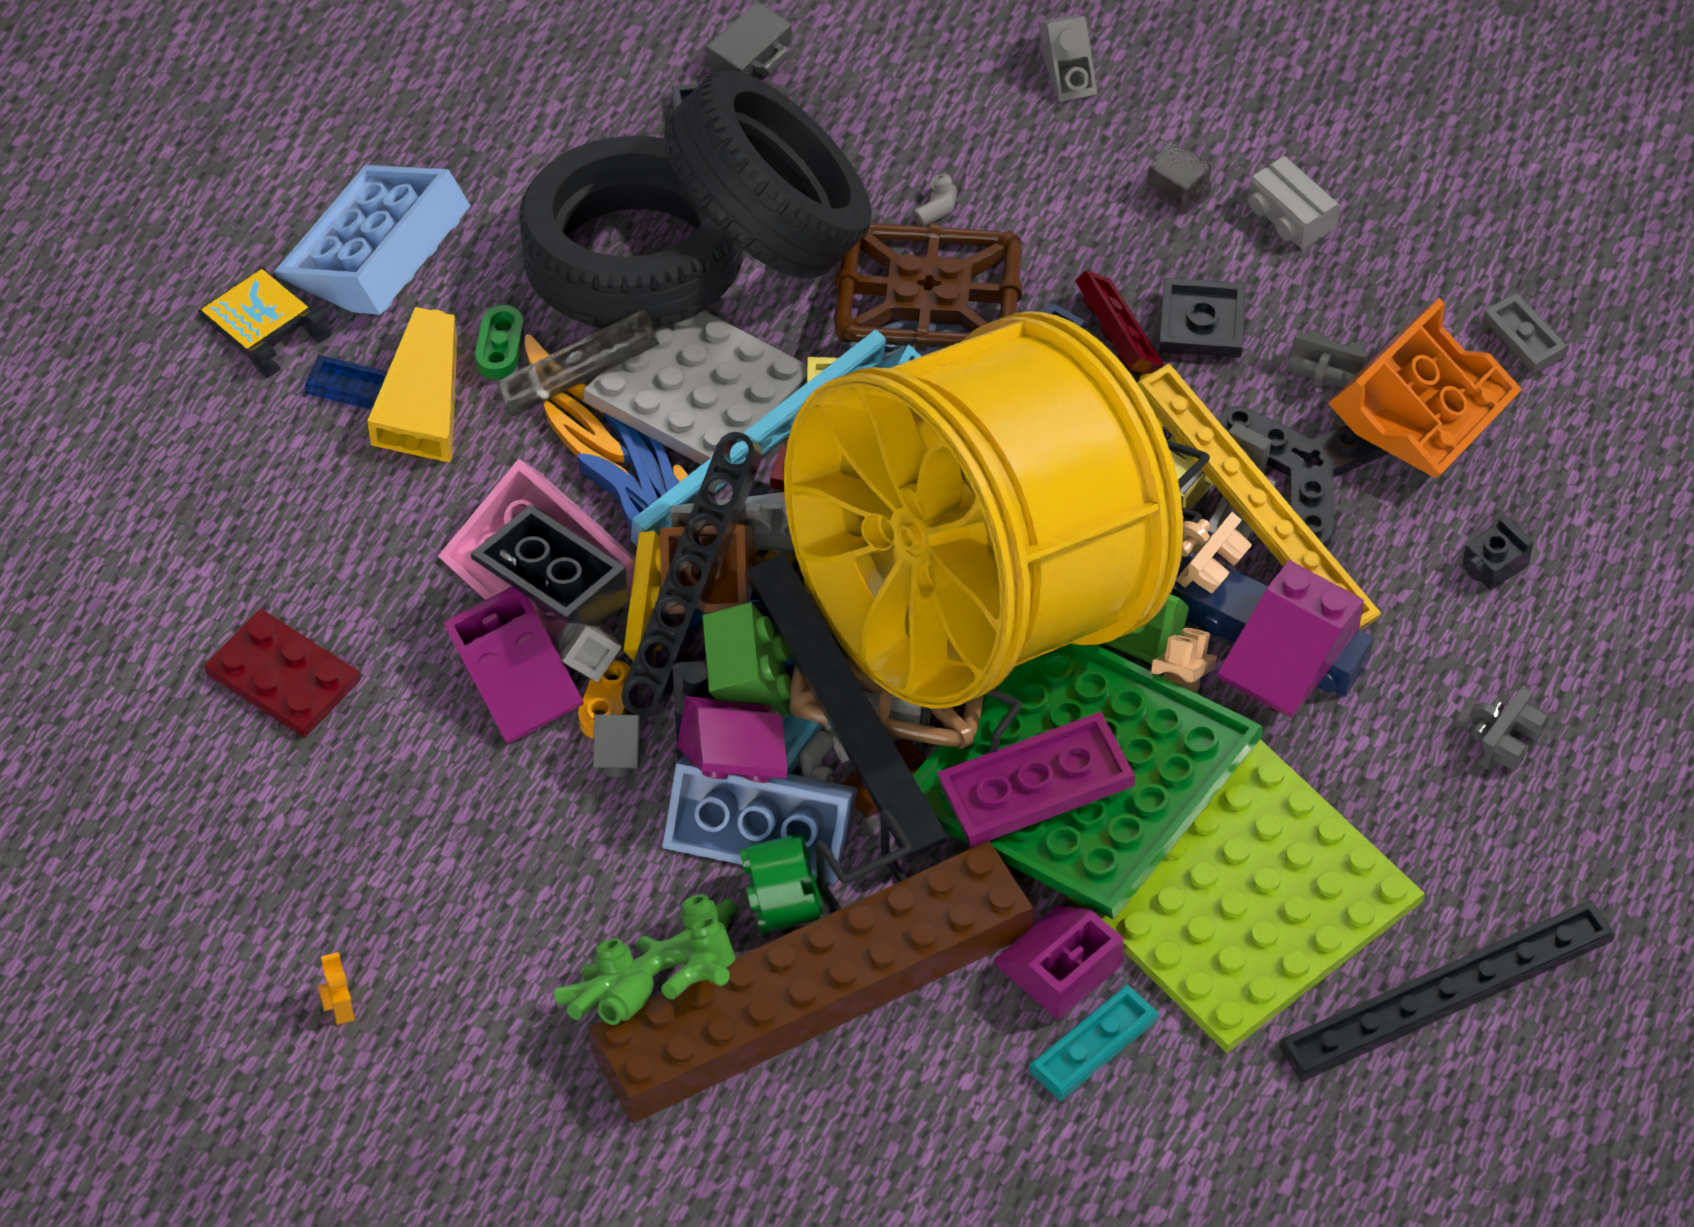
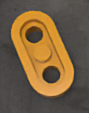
[578,660,631,739]

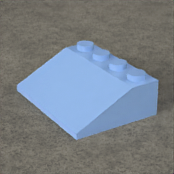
[274,165,470,315]

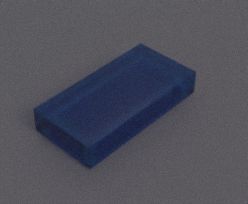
[304,355,388,410]

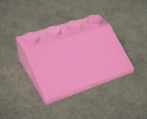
[438,459,636,644]

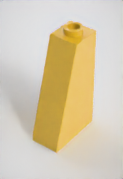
[367,307,457,463]

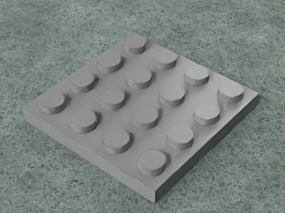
[583,311,807,465]

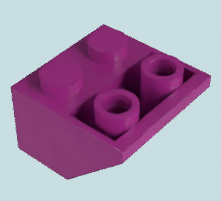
[677,696,788,783]
[994,906,1124,1020]

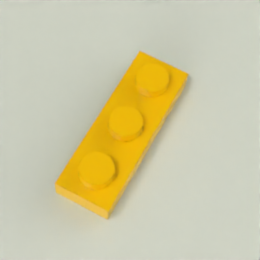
[623,531,663,666]

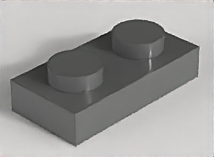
[1483,292,1568,374]

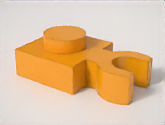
[317,952,355,1025]

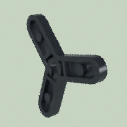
[1219,406,1390,548]

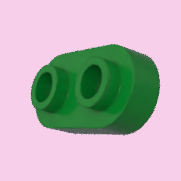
[475,305,524,380]

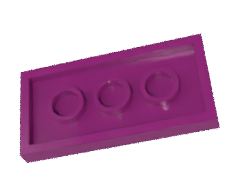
[937,712,1136,847]

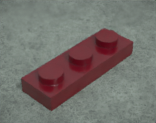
[1075,270,1165,374]

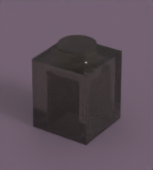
[1147,142,1212,214]

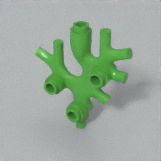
[554,894,737,1025]

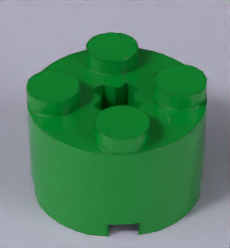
[740,834,823,934]

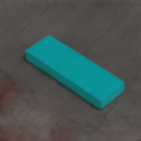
[1029,984,1159,1101]

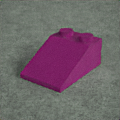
[1217,560,1364,719]

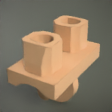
[1176,512,1252,593]
[1151,627,1217,693]

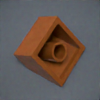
[660,524,755,614]

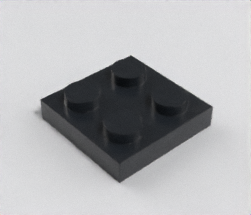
[1159,277,1246,358]

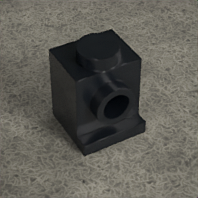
[1462,515,1533,591]

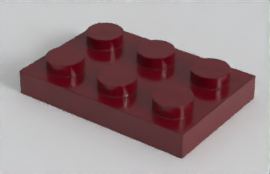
[204,608,361,738]

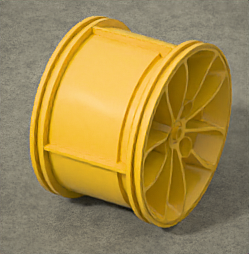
[784,311,1183,709]

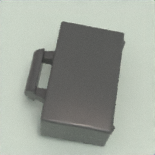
[706,1,792,77]

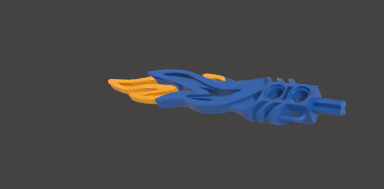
[525,334,795,680]

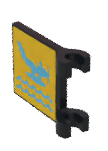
[198,267,332,378]

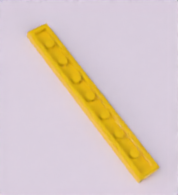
[1137,364,1381,631]

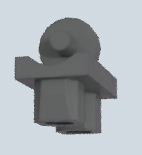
[1287,330,1368,389]
[1469,687,1548,770]

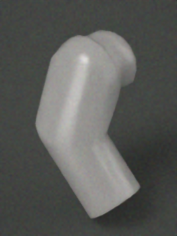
[912,174,957,226]
[799,731,834,783]

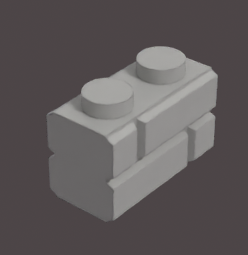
[1248,156,1340,249]

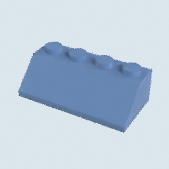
[662,755,858,884]

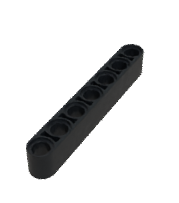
[621,432,762,717]

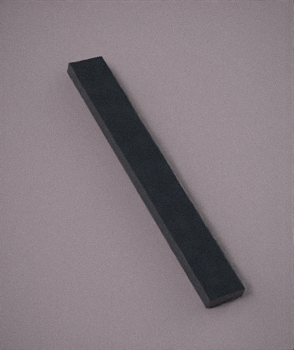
[745,553,947,861]
[1279,900,1615,1082]

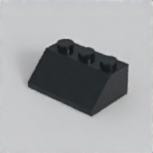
[471,504,628,626]

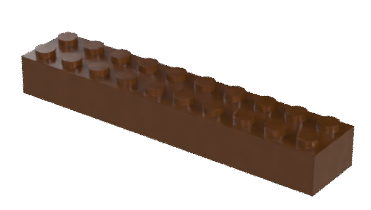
[589,840,1033,1124]

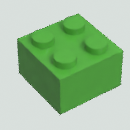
[703,602,791,718]

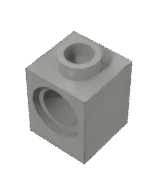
[553,623,622,682]

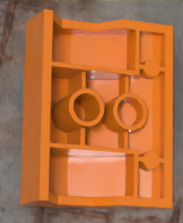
[1328,298,1522,478]

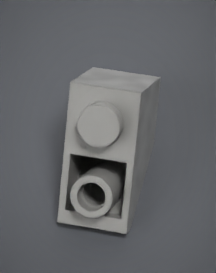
[1038,15,1098,102]

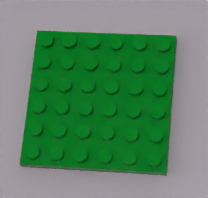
[913,643,1263,920]

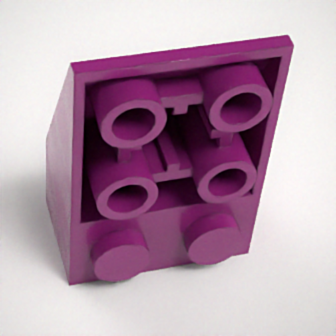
[443,586,584,745]

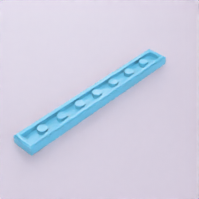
[630,329,886,546]

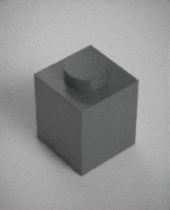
[593,715,641,777]

